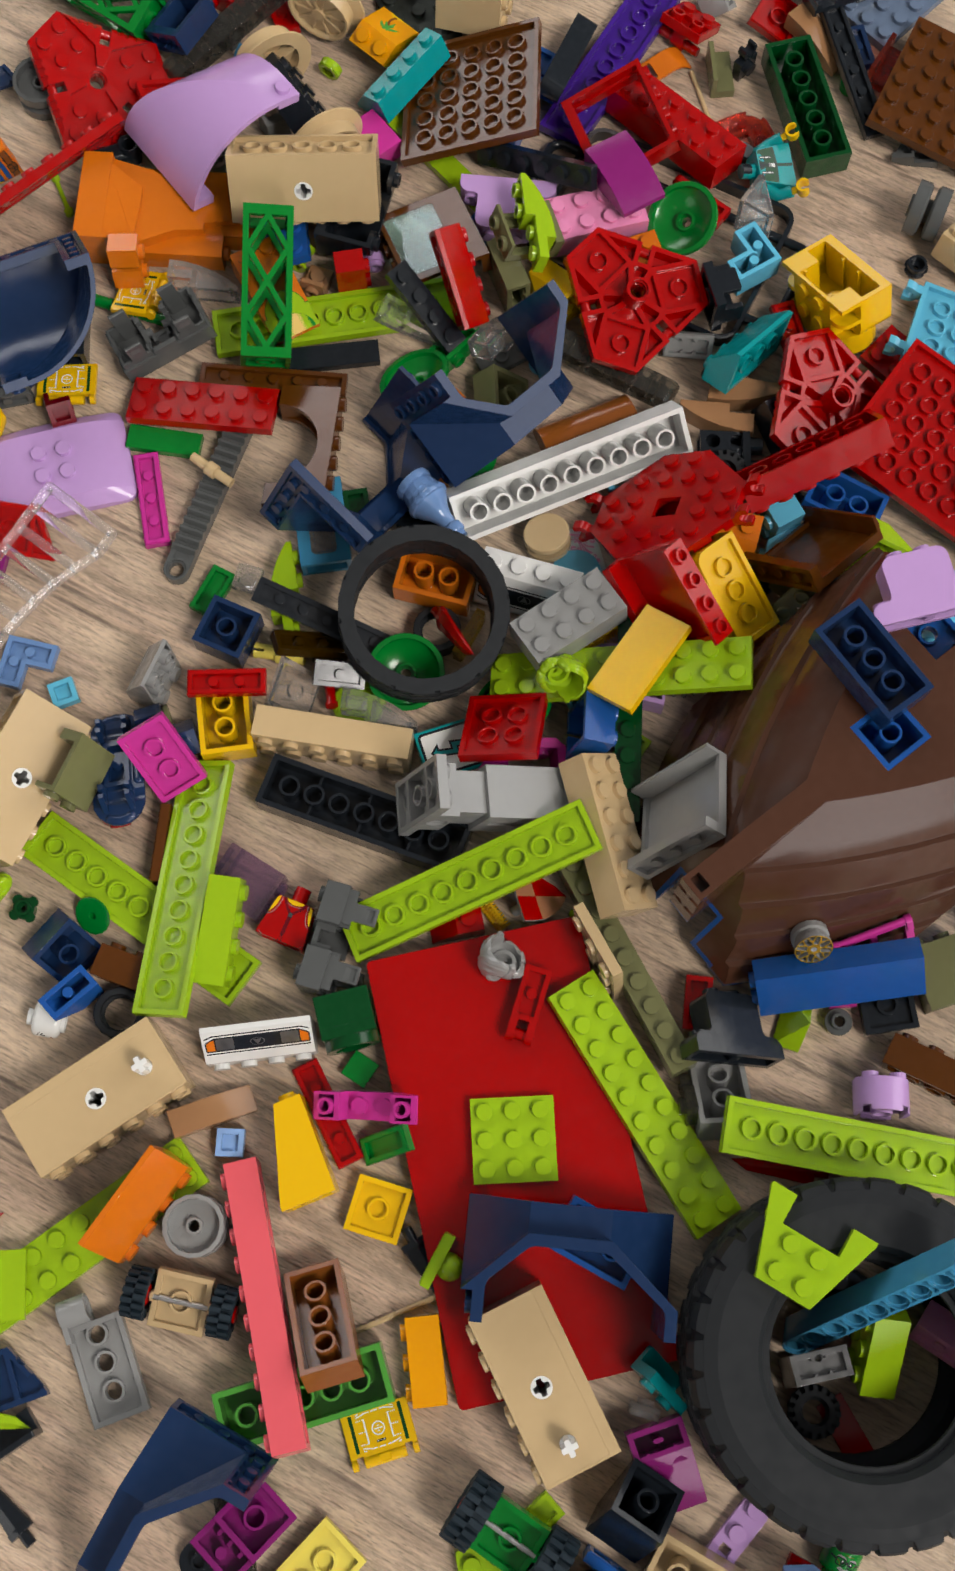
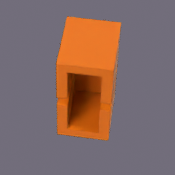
[106,233,150,289]

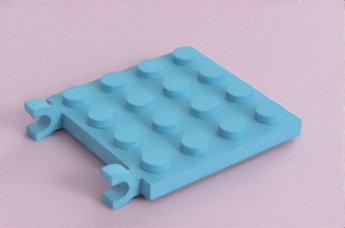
[882,279,955,365]

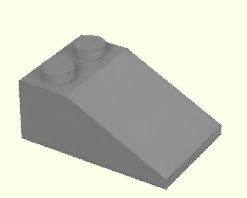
[688,1061,751,1141]

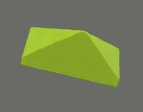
[773,1010,812,1053]

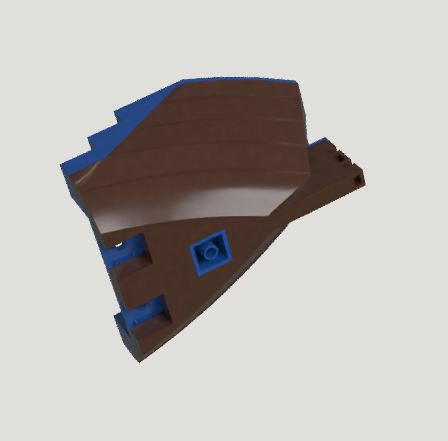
[635,548,955,986]

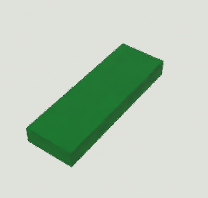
[125,424,204,459]

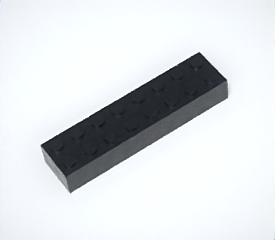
[255,753,473,870]

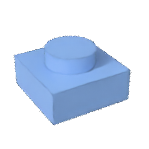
[215,1128,246,1158]

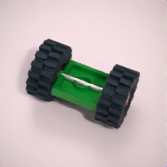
[439,1469,581,1571]

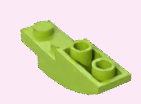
[511,173,556,273]
[271,541,304,631]

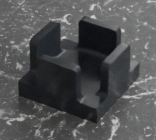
[701,261,744,332]

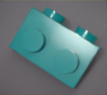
[630,1345,687,1415]

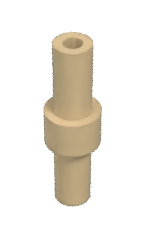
[189,452,235,488]

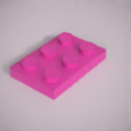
[117,711,207,803]

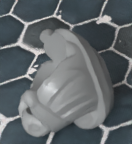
[477,931,526,981]

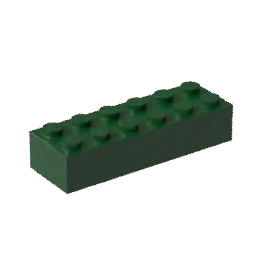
[761,34,852,179]

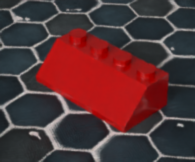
[428,223,491,331]

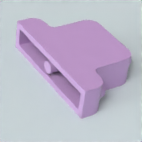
[460,173,557,245]
[872,544,955,632]

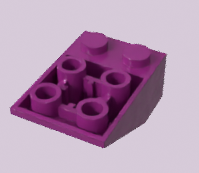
[623,1413,708,1512]

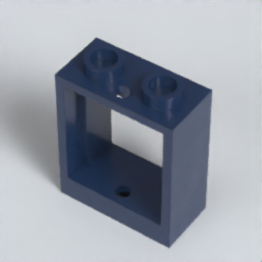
[144,0,219,55]

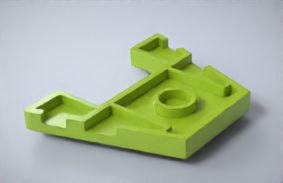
[754,1181,878,1310]

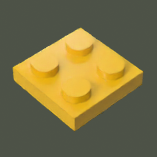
[343,1174,413,1246]

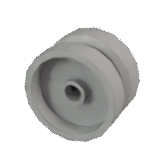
[162,1194,230,1258]

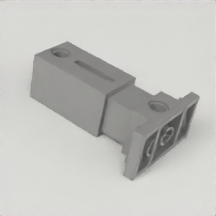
[395,754,569,836]

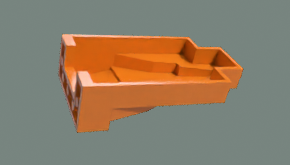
[73,151,256,271]

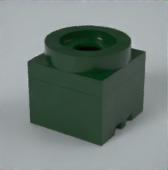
[312,985,381,1056]

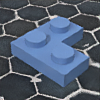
[0,635,61,691]

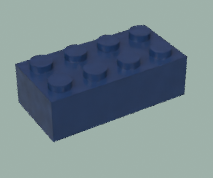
[808,598,934,730]

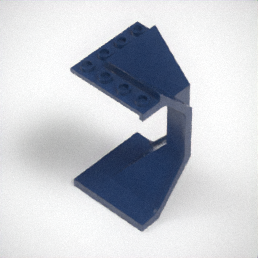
[389,279,573,488]
[260,366,441,553]
[460,1193,678,1344]
[76,1398,279,1571]

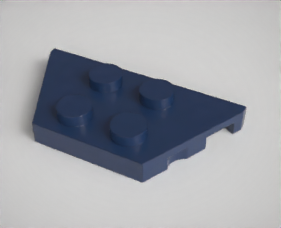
[0,1346,50,1412]

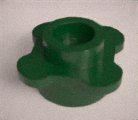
[9,894,39,923]

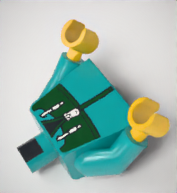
[737,122,810,201]

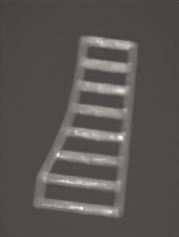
[0,482,118,650]

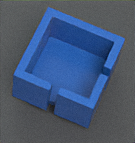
[565,690,619,760]

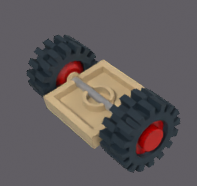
[119,1264,241,1341]

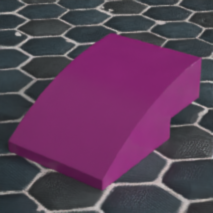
[584,130,665,218]
[189,1482,297,1571]

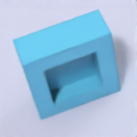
[47,676,81,709]

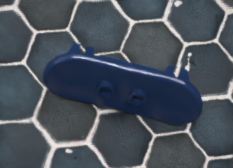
[91,714,146,826]

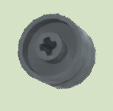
[12,57,64,121]
[901,179,954,243]

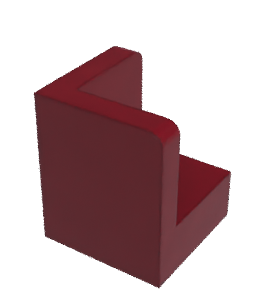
[43,393,77,428]

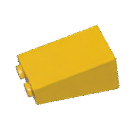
[273,1091,340,1213]

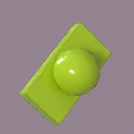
[419,1231,463,1290]

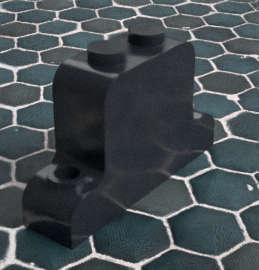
[680,988,785,1068]

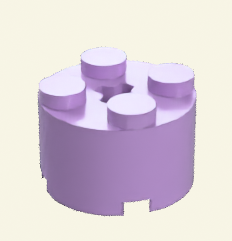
[852,1070,910,1120]

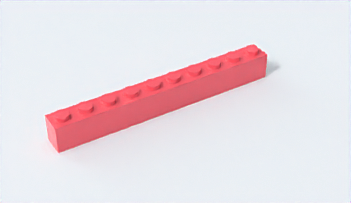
[220,1156,311,1459]

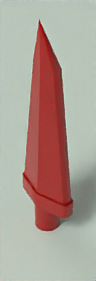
[431,606,474,655]
[731,1158,829,1183]

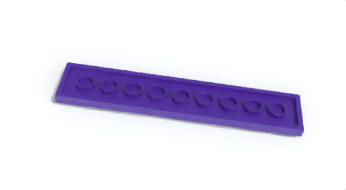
[539,0,681,147]

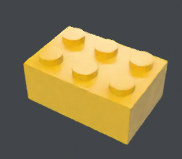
[196,696,258,761]

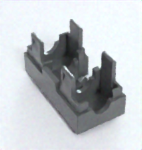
[105,281,218,383]
[293,879,380,996]

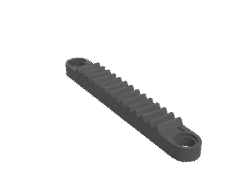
[163,431,253,585]

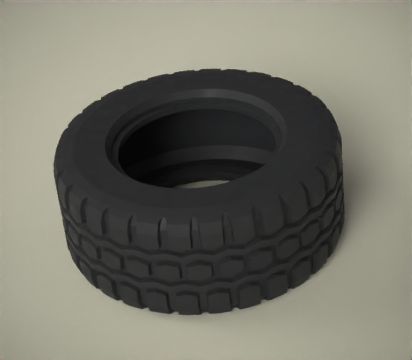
[676,1177,955,1556]

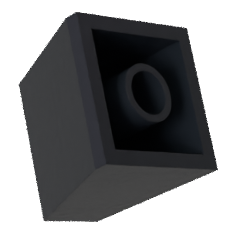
[585,1458,685,1564]

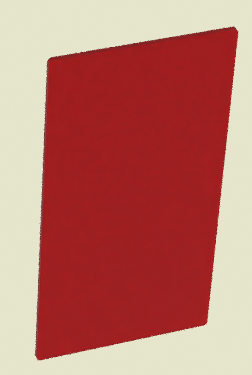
[367,916,677,1410]

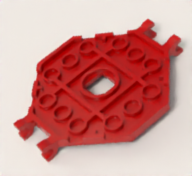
[572,450,766,560]

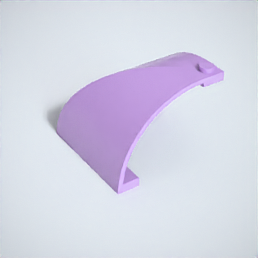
[124,53,300,211]

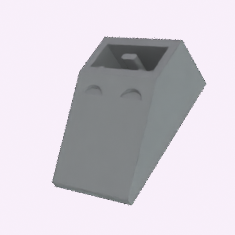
[126,639,181,707]

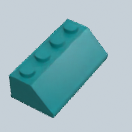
[357,27,451,124]
[701,310,793,394]

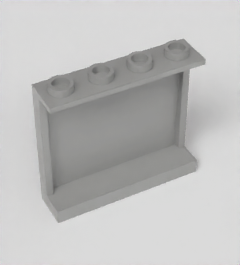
[627,743,727,880]

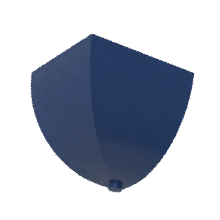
[0,230,96,395]

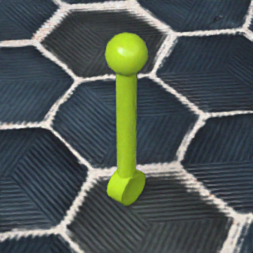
[51,175,74,218]

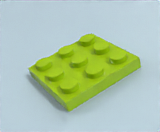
[470,1095,558,1185]

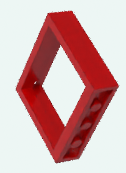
[561,58,681,166]

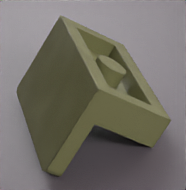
[705,41,735,98]

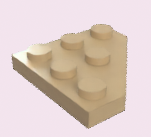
[571,902,624,1001]

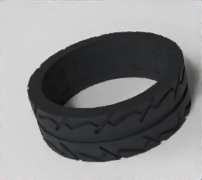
[338,525,510,703]

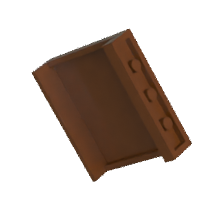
[744,505,883,593]

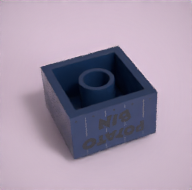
[192,594,265,669]

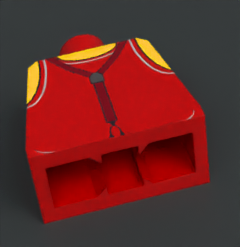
[256,886,316,954]

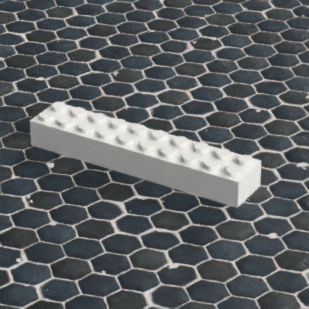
[446,400,694,540]

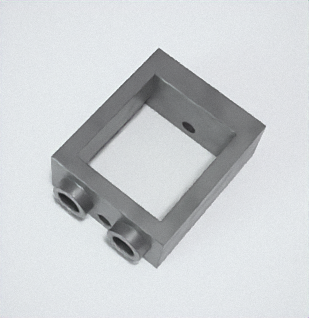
[777,1344,854,1389]

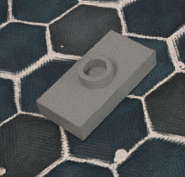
[663,331,715,360]

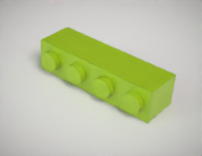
[193,874,249,988]

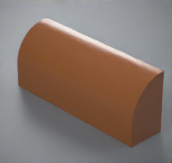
[533,394,637,451]

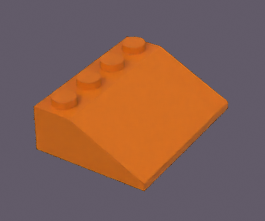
[78,1145,193,1263]

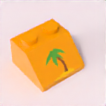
[349,7,419,69]

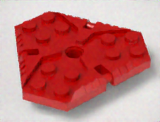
[26,11,168,151]
[564,227,709,376]
[769,327,882,450]

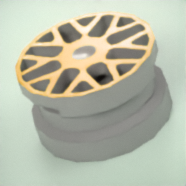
[790,920,833,963]

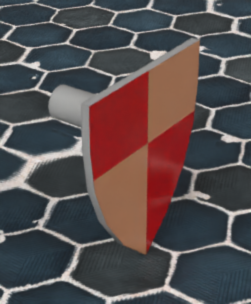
[511,878,566,921]

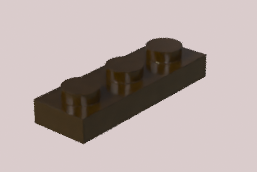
[270,629,348,660]

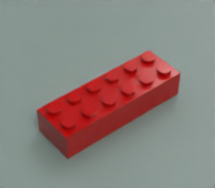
[605,74,747,190]
[736,408,895,514]

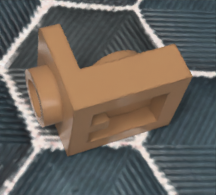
[300,265,334,297]

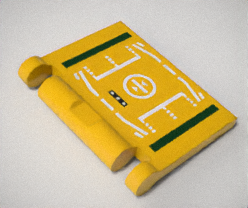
[110,271,172,320]
[35,364,98,406]
[340,1396,421,1473]

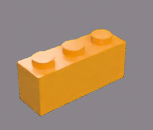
[400,1313,448,1409]

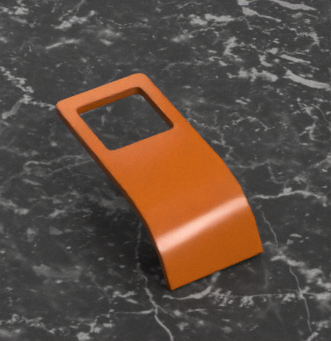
[641,47,692,80]

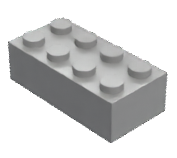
[509,567,627,671]

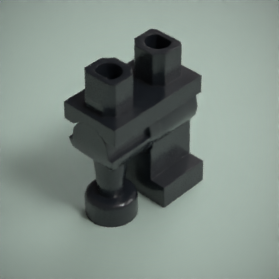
[697,430,763,470]

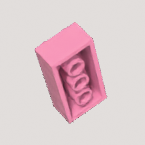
[544,188,649,258]

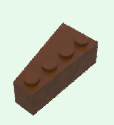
[882,1033,955,1106]

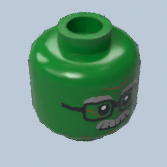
[818,1547,863,1571]

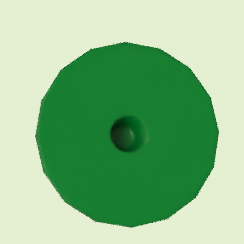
[76,897,110,935]

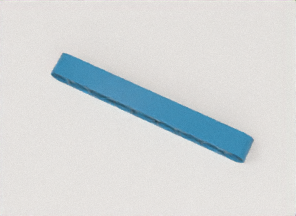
[782,1238,955,1354]

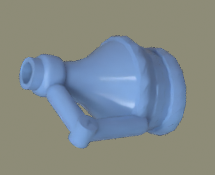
[397,467,467,536]

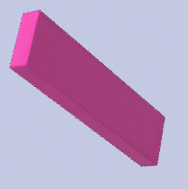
[133,452,171,549]

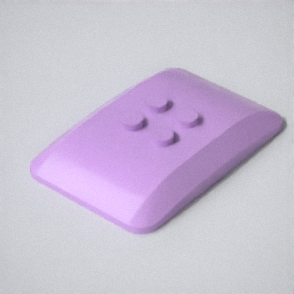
[0,413,138,521]

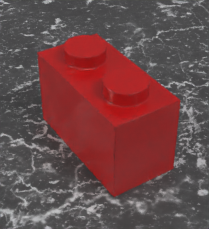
[333,248,372,292]

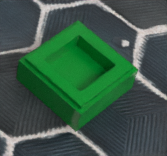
[341,1050,379,1089]

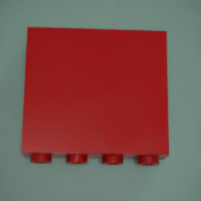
[602,538,733,646]

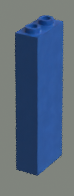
[748,937,926,1016]

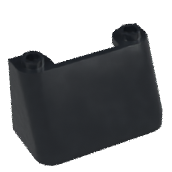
[313,158,402,256]

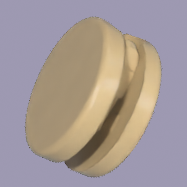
[523,513,571,563]

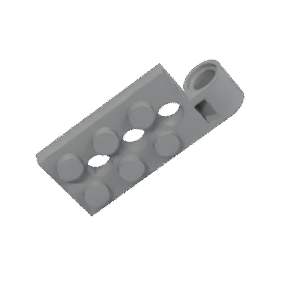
[55,1293,152,1430]

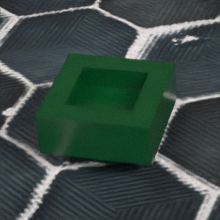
[342,488,369,513]

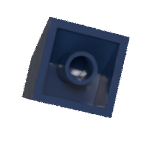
[22,908,101,982]

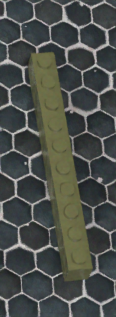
[556,859,697,1079]

